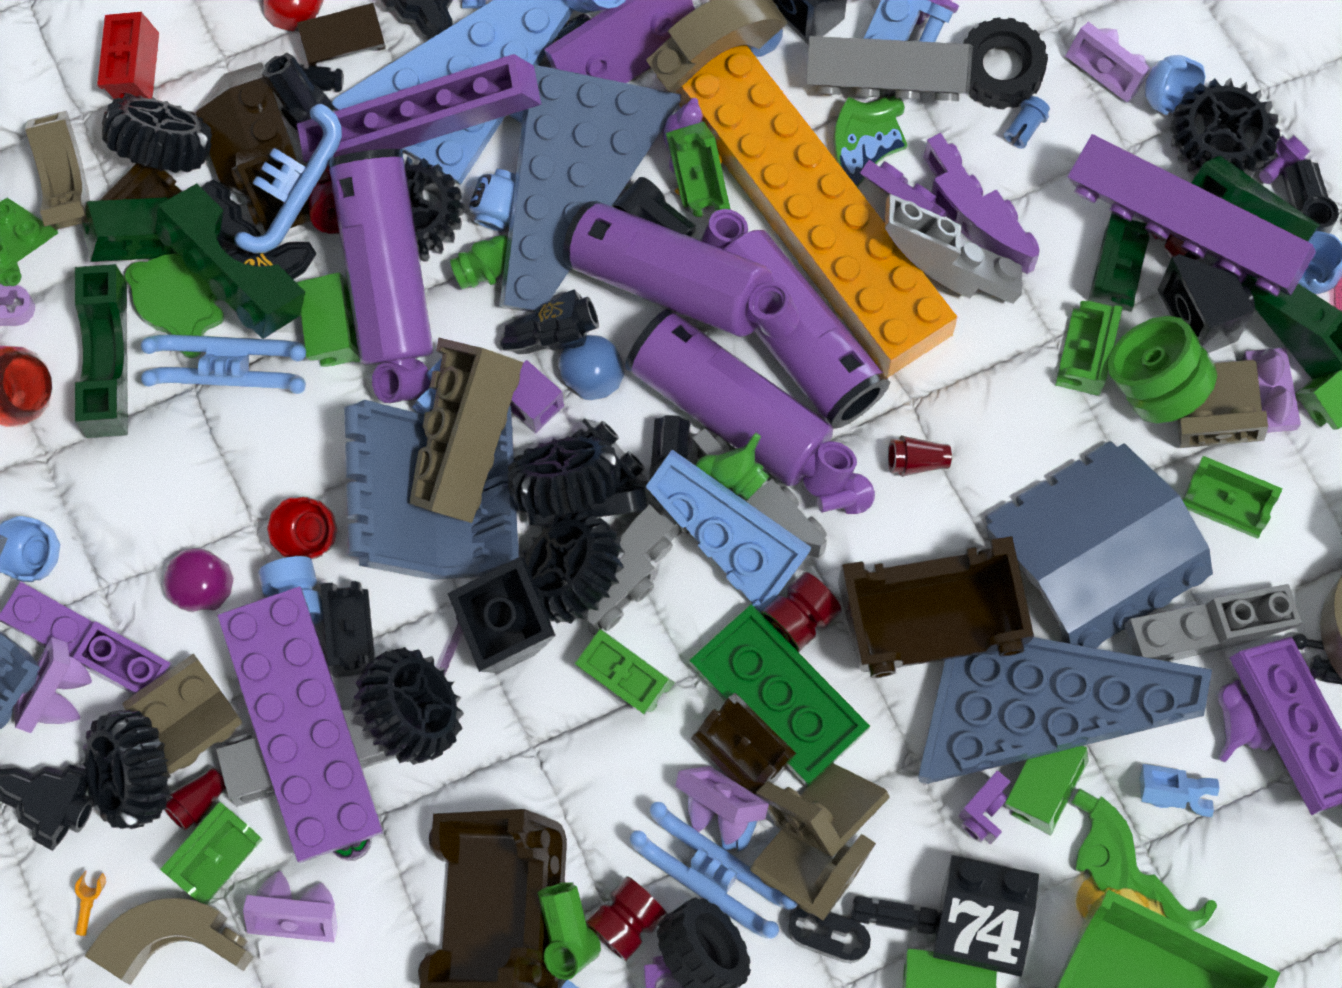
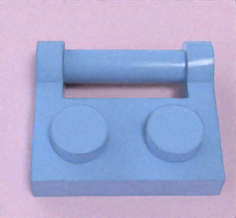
[863,0,953,42]

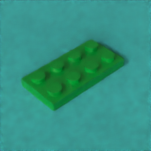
[689,604,870,788]

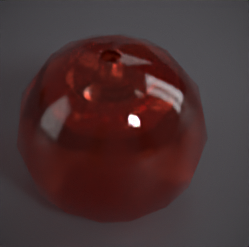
[0,346,53,427]

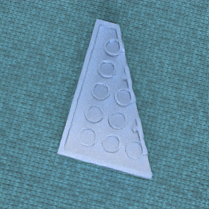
[332,0,574,185]

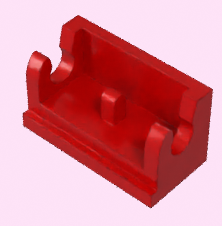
[97,11,159,99]

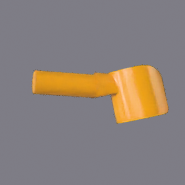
[75,870,106,936]

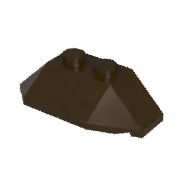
[195,62,298,209]

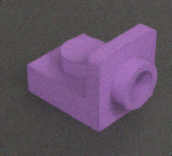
[958,770,1011,845]

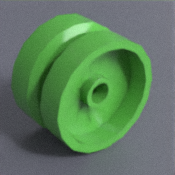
[1108,316,1218,424]

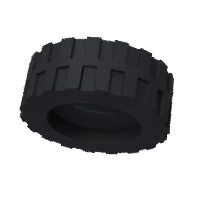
[963,17,1048,110]
[657,897,751,988]

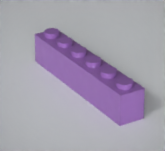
[297,54,541,163]
[1067,134,1316,297]

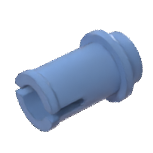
[1003,96,1050,149]

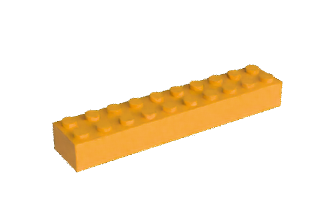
[657,45,958,378]

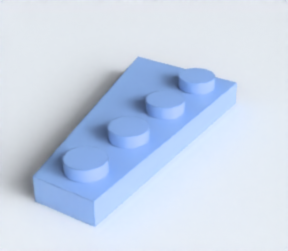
[646,450,811,613]

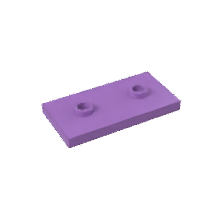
[544,0,695,83]
[1229,637,1342,815]

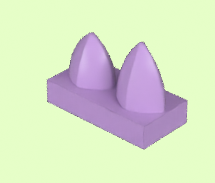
[1066,21,1151,102]
[1242,348,1301,433]
[14,637,92,733]
[675,766,769,845]
[243,870,338,943]

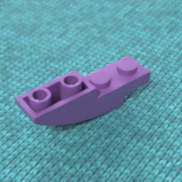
[923,133,1040,274]
[0,581,171,694]

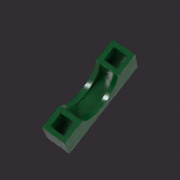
[155,183,305,339]
[75,264,128,438]

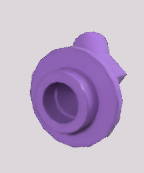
[1259,135,1311,184]
[817,473,875,514]

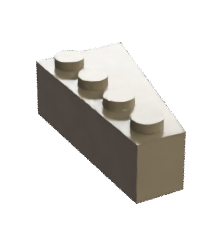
[409,337,523,523]

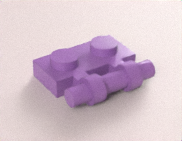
[860,160,948,217]

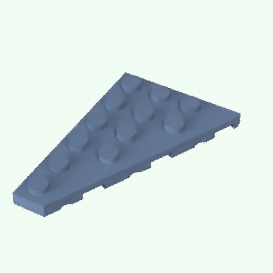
[499,64,681,312]
[918,637,1212,784]

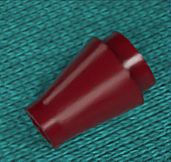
[888,435,952,477]
[164,767,226,831]

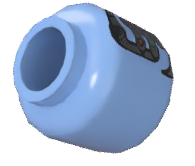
[469,169,516,232]

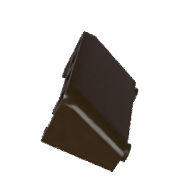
[838,536,1034,678]
[418,809,567,988]

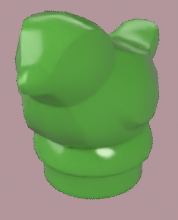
[450,235,508,289]
[696,432,770,501]

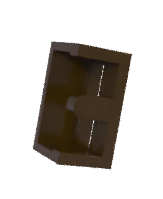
[231,135,311,232]

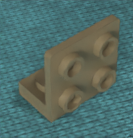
[1177,360,1268,448]
[122,653,242,774]
[756,764,890,857]
[750,830,876,921]

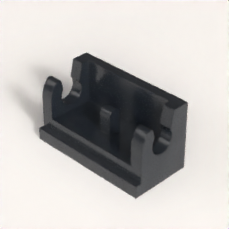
[320,581,375,678]

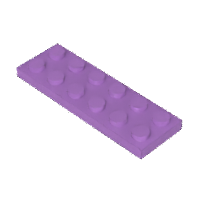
[217,586,384,863]

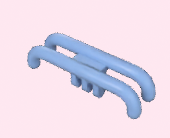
[234,104,342,253]
[141,335,306,394]
[630,802,798,939]

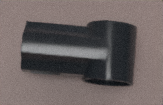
[262,52,334,132]
[1282,159,1339,233]
[612,177,696,237]
[649,415,690,502]

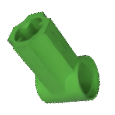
[538,882,601,980]

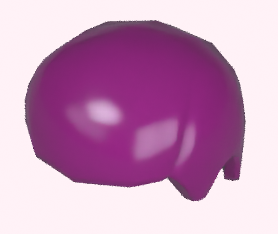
[163,548,234,613]

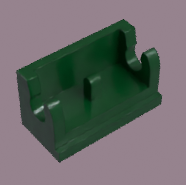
[82,198,172,262]
[1088,213,1150,312]

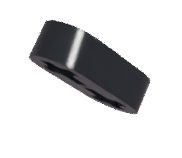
[788,908,871,964]

